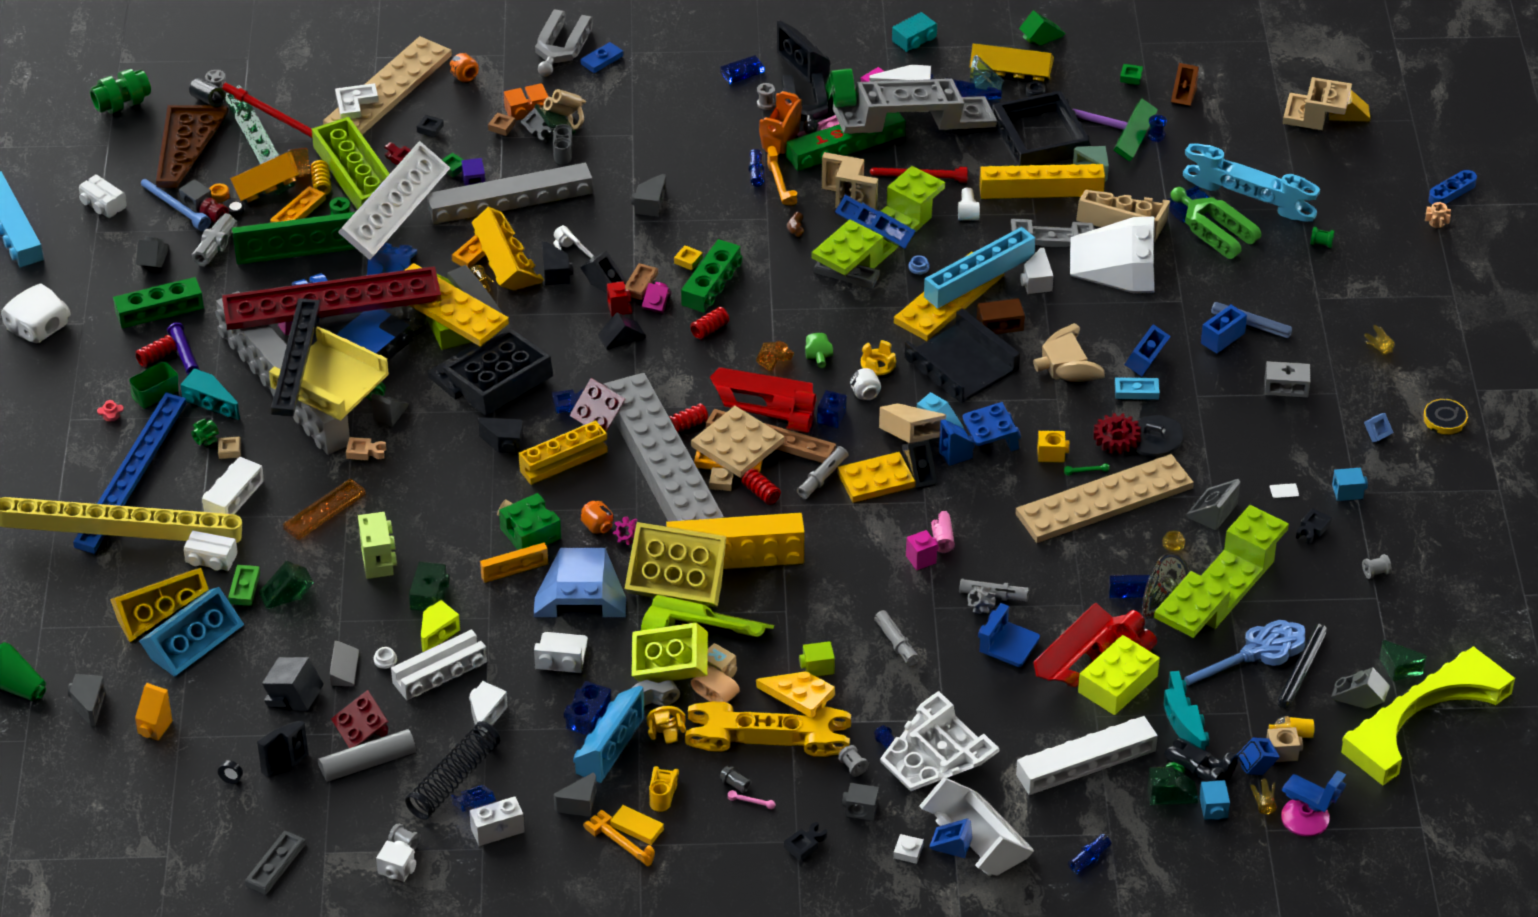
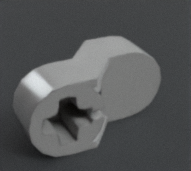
[632,680,680,706]

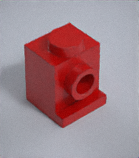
[607,282,632,317]

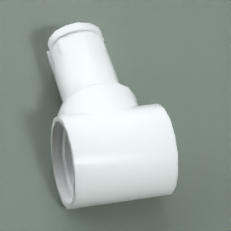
[958,188,980,220]

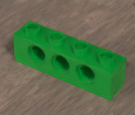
[681,239,743,313]
[113,277,204,329]

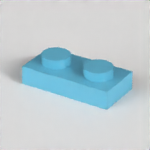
[1115,378,1160,399]

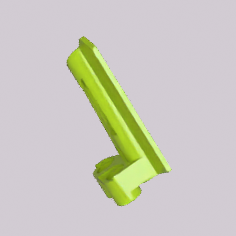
[641,595,774,637]

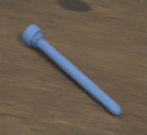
[141,179,211,231]

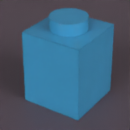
[1332,468,1368,501]
[1199,780,1230,820]

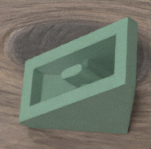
[1073,146,1109,182]

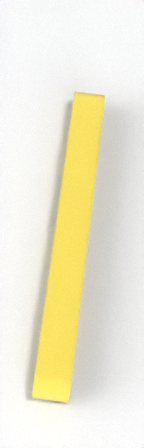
[0,497,242,543]

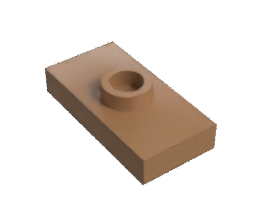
[625,263,658,300]

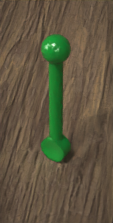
[1064,463,1110,475]

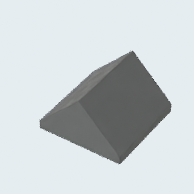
[1186,479,1241,530]

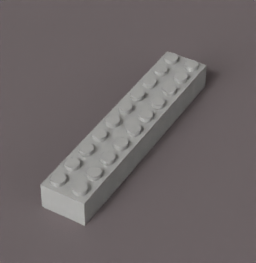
[215,291,350,455]
[604,373,724,522]

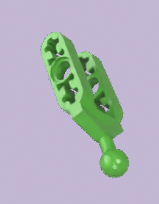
[1171,187,1261,259]

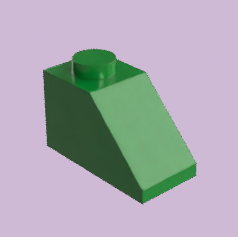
[1019,10,1066,45]

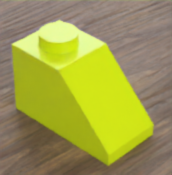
[421,600,460,652]

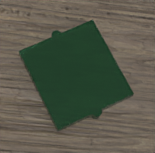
[534,103,576,135]

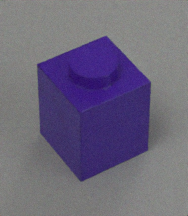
[461,158,485,186]

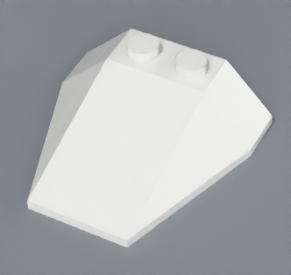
[1070,217,1155,293]

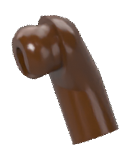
[787,212,804,237]

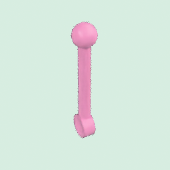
[728,790,776,809]

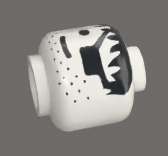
[850,368,881,400]

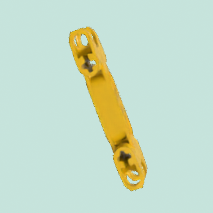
[685,701,851,757]

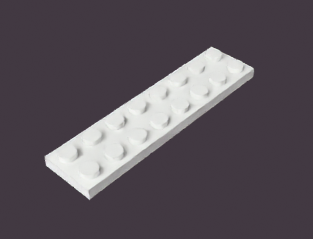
[338,141,450,260]

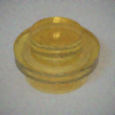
[1162,531,1185,551]

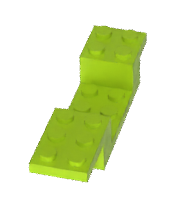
[812,166,945,275]
[1154,505,1289,638]

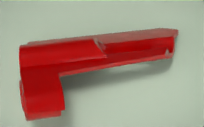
[710,367,816,433]
[1034,603,1157,688]

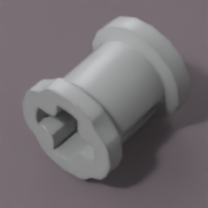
[757,83,775,110]
[1362,554,1392,579]
[838,745,869,777]
[388,823,420,850]

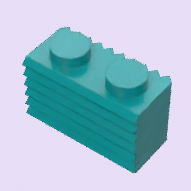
[892,12,937,52]

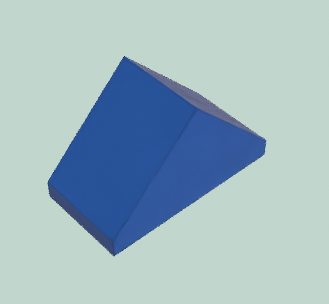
[929,818,972,858]

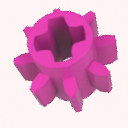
[613,516,637,545]

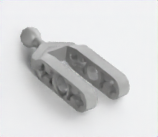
[535,9,593,77]

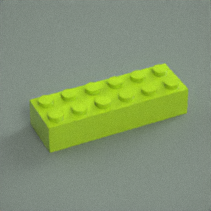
[312,117,390,210]

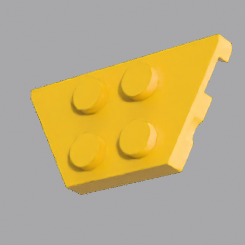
[756,671,835,718]

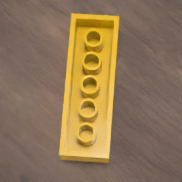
[666,513,804,569]

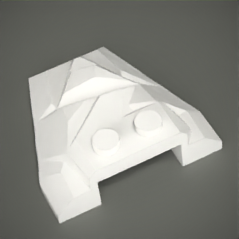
[880,691,999,791]

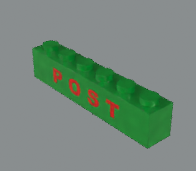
[786,112,906,171]

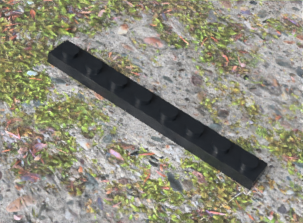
[271,298,320,416]

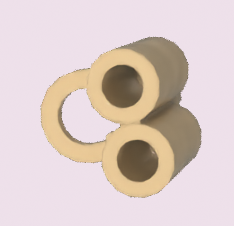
[544,89,586,130]

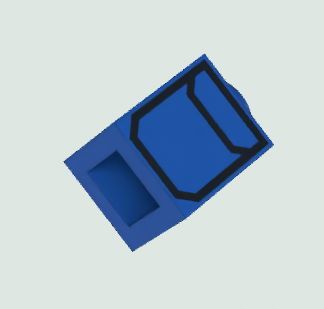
[1237,737,1280,775]

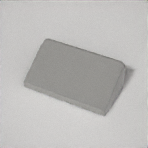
[330,641,359,686]

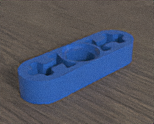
[1428,170,1477,205]

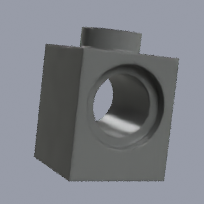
[179,179,212,213]
[842,783,879,821]

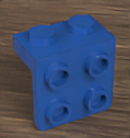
[367,243,417,275]
[962,402,1021,451]
[978,603,1040,667]
[1282,770,1346,812]

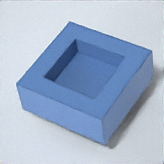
[1364,413,1394,442]

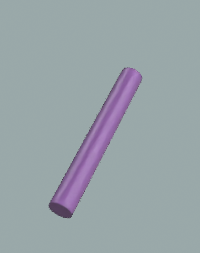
[1072,109,1128,130]

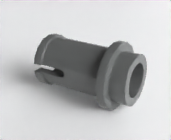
[720,766,751,793]

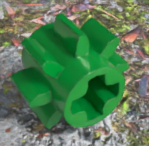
[191,418,219,447]

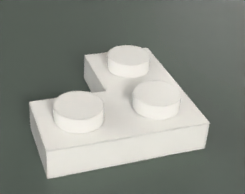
[335,83,378,119]

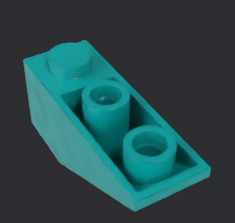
[180,368,240,420]

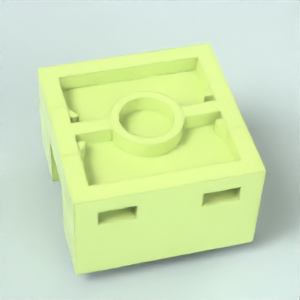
[358,512,397,579]

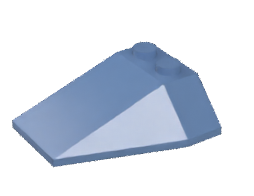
[534,548,626,617]

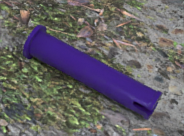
[167,322,200,375]

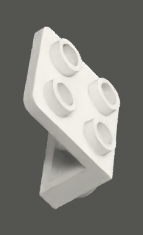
[534,632,588,673]

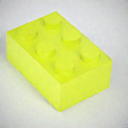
[632,623,708,683]
[1078,635,1160,715]

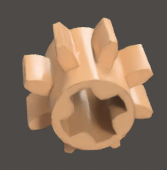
[1425,202,1451,228]

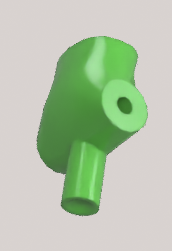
[805,333,833,368]

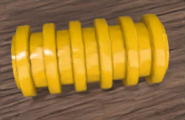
[311,160,331,195]

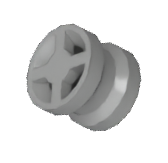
[205,70,226,88]

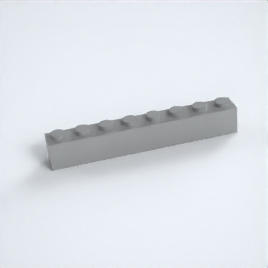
[426,163,593,225]

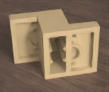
[1283,77,1352,130]
[822,152,878,210]

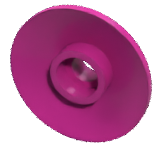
[1281,800,1330,837]

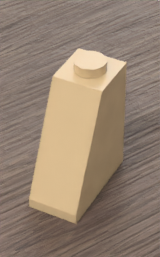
[879,403,946,443]

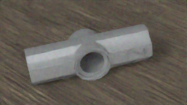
[192,213,237,267]

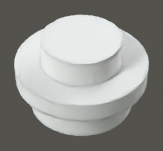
[374,647,397,669]

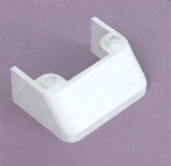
[920,777,1034,876]

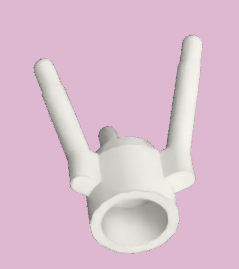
[553,225,594,258]

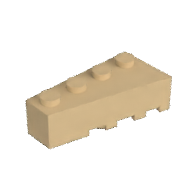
[1076,190,1170,242]

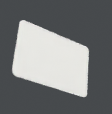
[1270,483,1299,498]

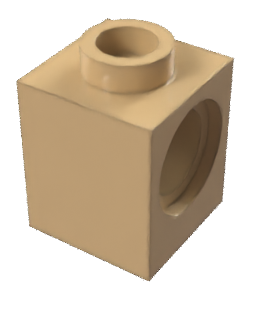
[1267,727,1303,762]

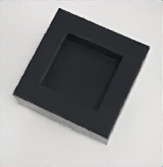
[416,115,444,137]

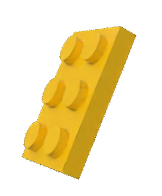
[837,452,915,503]

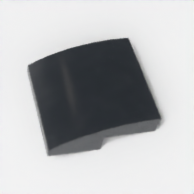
[257,721,309,777]

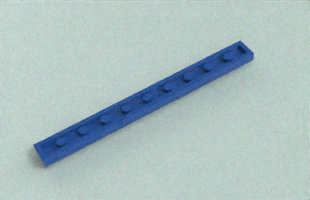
[73,393,186,554]

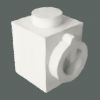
[376,841,416,882]

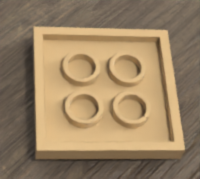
[691,406,784,478]

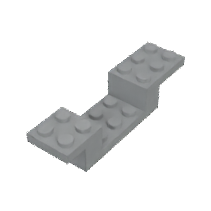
[833,79,997,134]

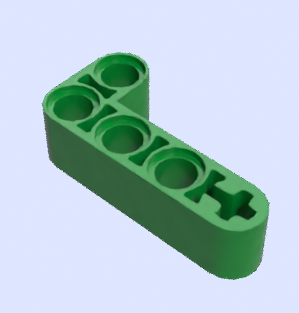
[825,68,856,108]

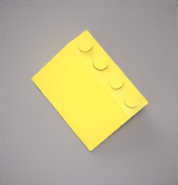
[624,522,727,607]

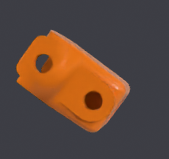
[759,91,802,154]

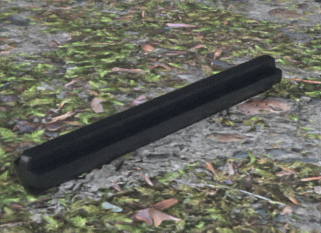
[1278,624,1327,709]

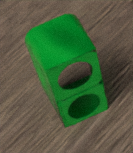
[129,362,179,409]

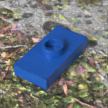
[581,42,623,73]

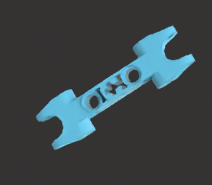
[1183,144,1320,222]

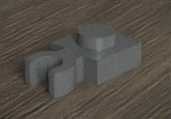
[521,108,554,143]

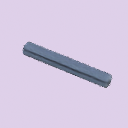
[1211,302,1292,338]

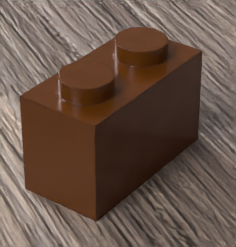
[977,298,1025,334]

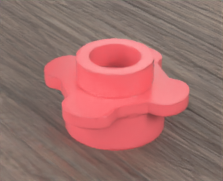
[97,400,124,421]

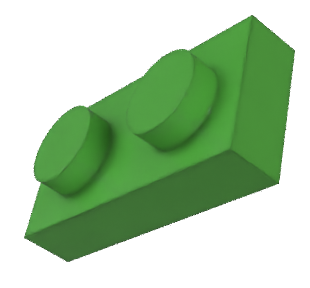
[228,565,260,606]

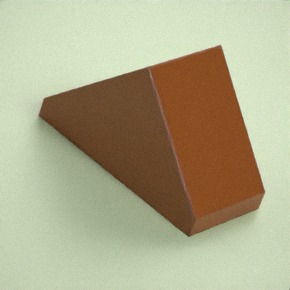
[1171,63,1199,106]

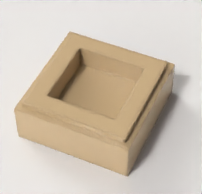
[218,437,241,459]

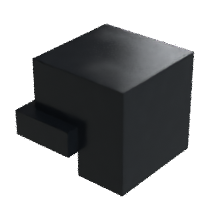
[262,657,324,711]

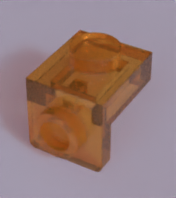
[287,147,311,177]
[756,341,794,371]

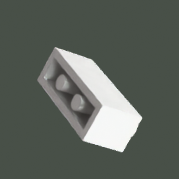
[202,457,264,514]

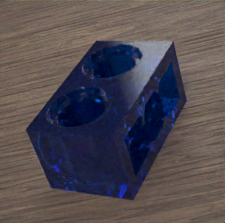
[564,681,612,735]

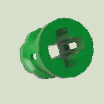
[1310,227,1335,248]

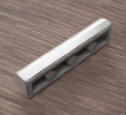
[318,729,416,782]

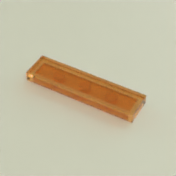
[283,478,366,540]

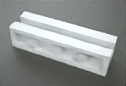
[391,629,487,701]

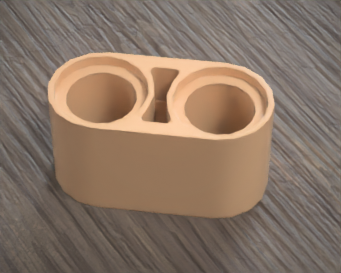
[691,666,740,703]

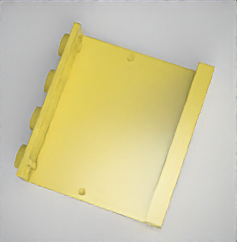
[269,326,389,421]

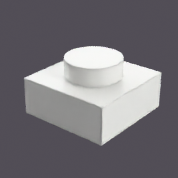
[894,834,924,864]

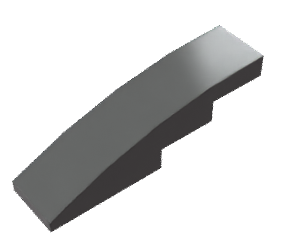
[448,265,511,335]

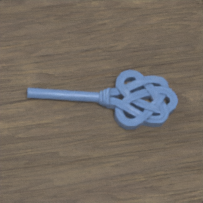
[1184,620,1306,685]

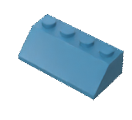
[139,587,244,676]
[573,686,644,783]

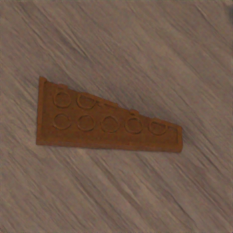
[156,105,229,188]

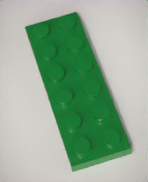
[232,212,357,264]

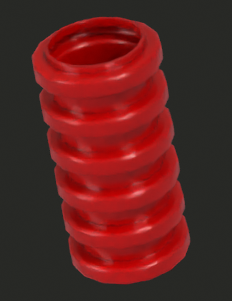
[690,307,729,340]
[136,335,177,367]
[669,403,708,433]
[742,468,781,505]

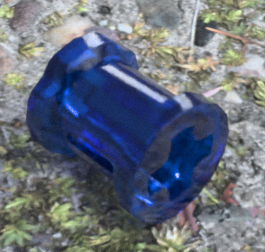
[1147,115,1167,142]

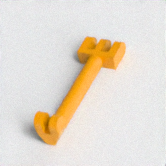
[767,146,797,205]
[583,810,655,866]

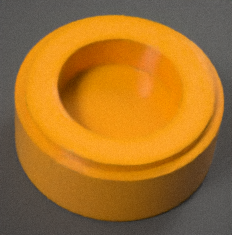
[209,183,230,202]

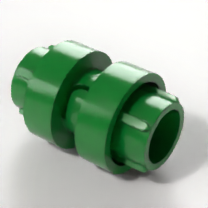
[90,69,151,114]

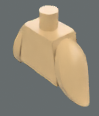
[1033,323,1105,382]

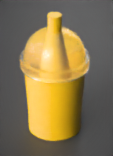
[1269,716,1314,738]

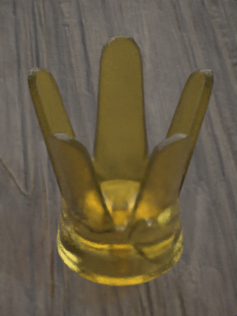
[470,265,493,293]
[1364,325,1395,355]
[1251,779,1277,815]

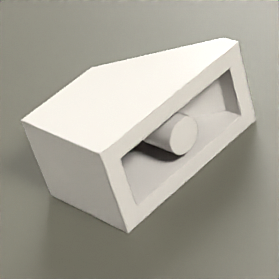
[1020,248,1053,294]
[469,681,508,736]

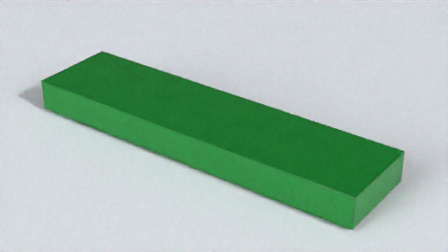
[1113,98,1158,162]

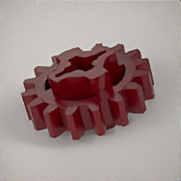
[1093,413,1141,454]

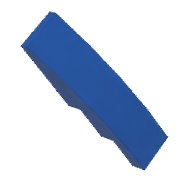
[835,195,916,249]

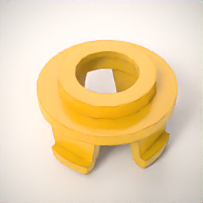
[861,340,896,375]
[646,706,686,744]

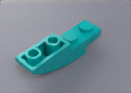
[1163,671,1209,750]

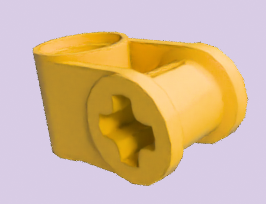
[649,766,679,812]

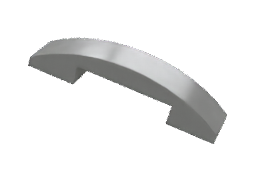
[1011,219,1094,247]

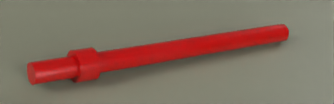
[222,82,312,138]

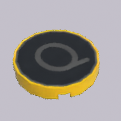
[1423,399,1468,434]

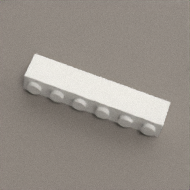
[1016,716,1158,795]

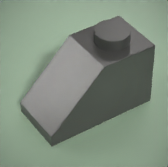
[631,174,666,217]
[68,674,106,726]

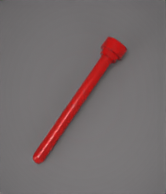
[870,167,968,183]

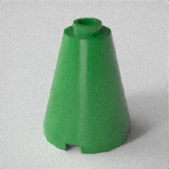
[0,642,47,701]

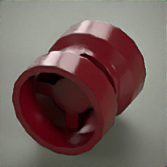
[200,198,229,223]

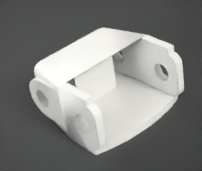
[1,284,71,343]

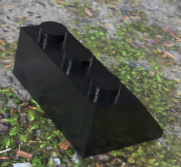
[777,20,831,83]

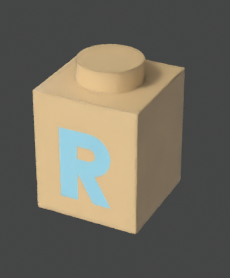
[708,643,737,678]

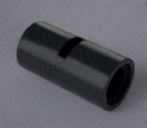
[189,78,226,107]

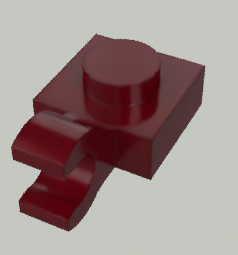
[384,142,411,165]

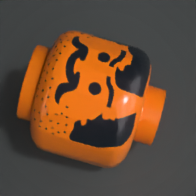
[449,53,479,82]
[581,501,614,534]

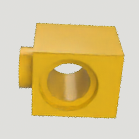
[1037,431,1069,462]

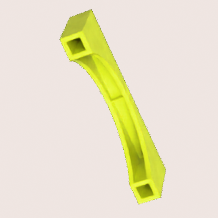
[1341,646,1515,786]

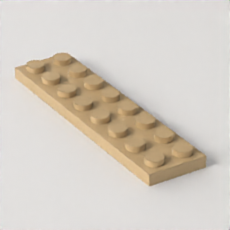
[323,36,452,135]
[1016,454,1194,543]

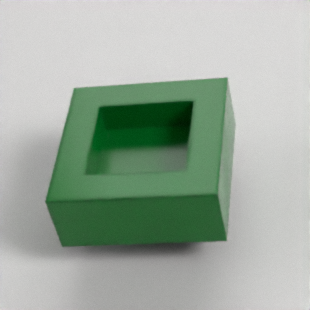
[1120,64,1143,85]
[442,153,464,177]

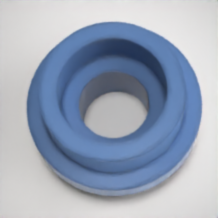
[909,256,930,275]

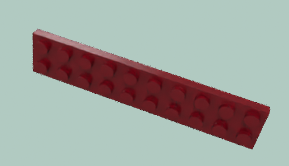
[222,266,442,330]

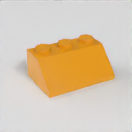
[230,152,299,202]

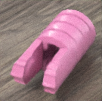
[931,511,955,553]

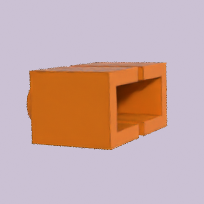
[504,83,550,121]

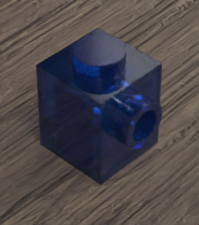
[817,390,847,428]

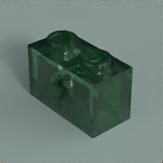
[409,561,450,611]

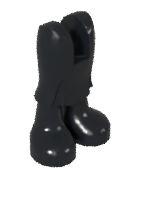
[1164,738,1238,782]

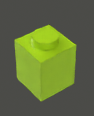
[799,641,835,676]

